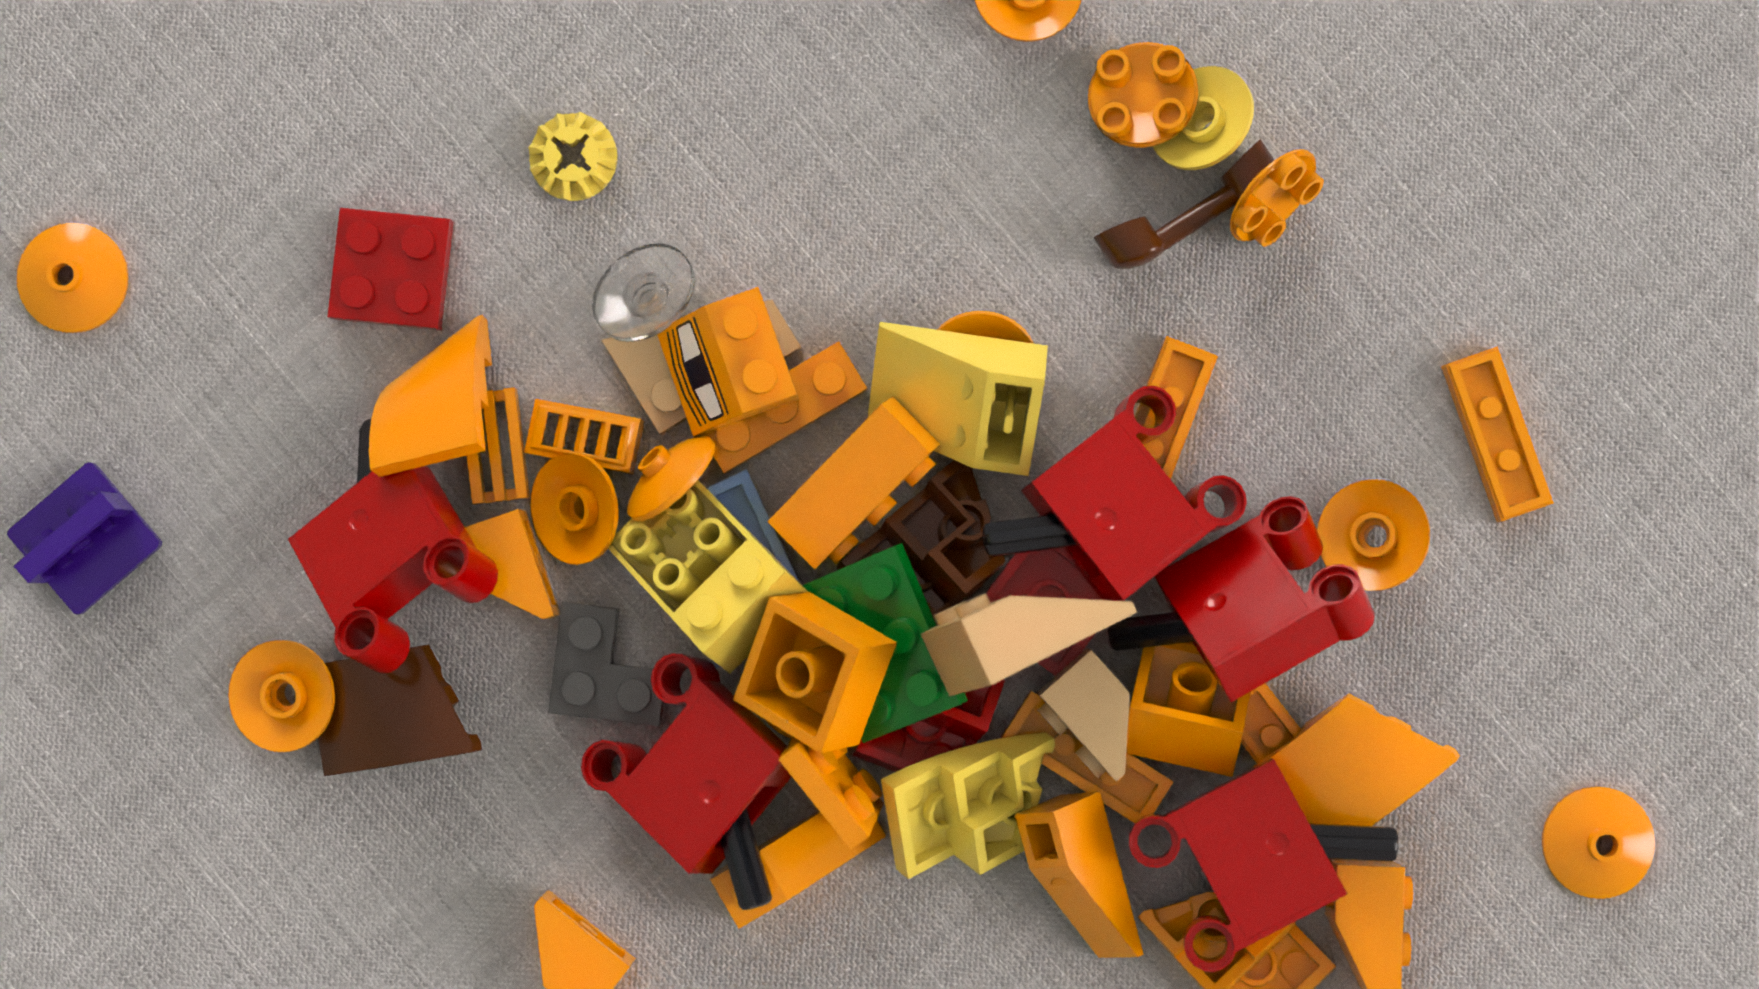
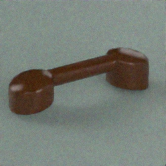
[1094,139,1274,269]

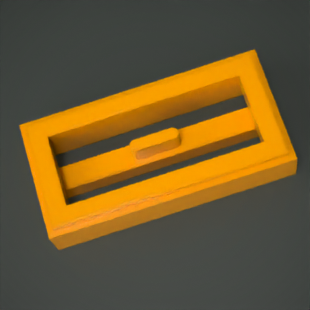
[466,387,530,505]

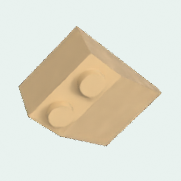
[921,593,1137,696]

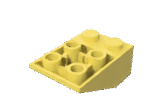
[867,322,1048,476]
[608,480,808,673]

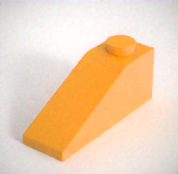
[710,811,886,929]

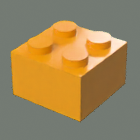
[733,592,897,754]

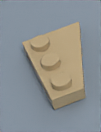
[602,299,802,435]

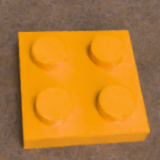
[778,737,884,850]

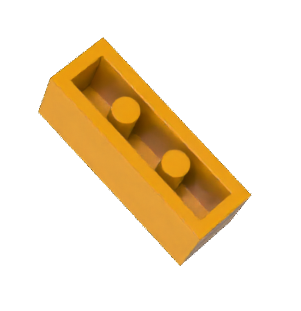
[767,397,940,570]

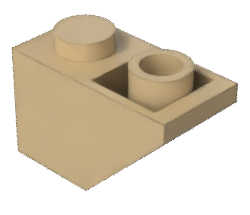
[1037,648,1130,782]

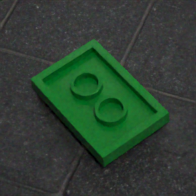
[802,543,968,743]

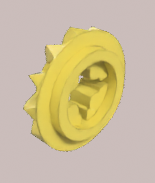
[528,112,617,201]

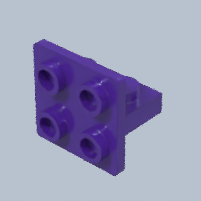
[7,462,162,615]

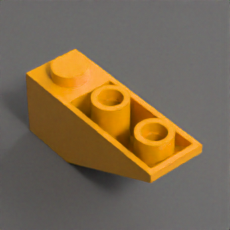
[1015,791,1144,958]
[1325,859,1413,989]

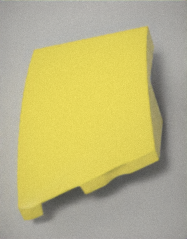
[881,732,1055,879]

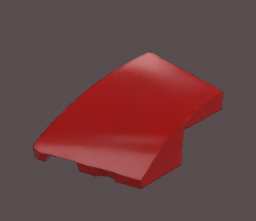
[852,679,1005,772]

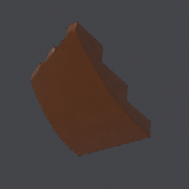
[836,460,1005,625]
[318,644,482,776]

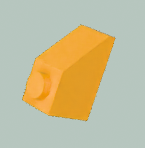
[465,509,560,619]
[534,890,636,989]

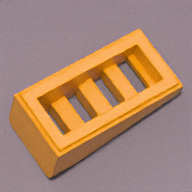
[524,398,645,475]

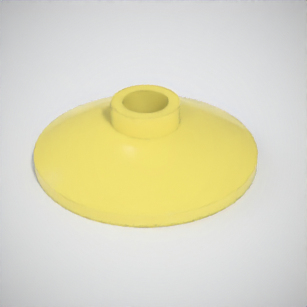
[1152,66,1254,170]

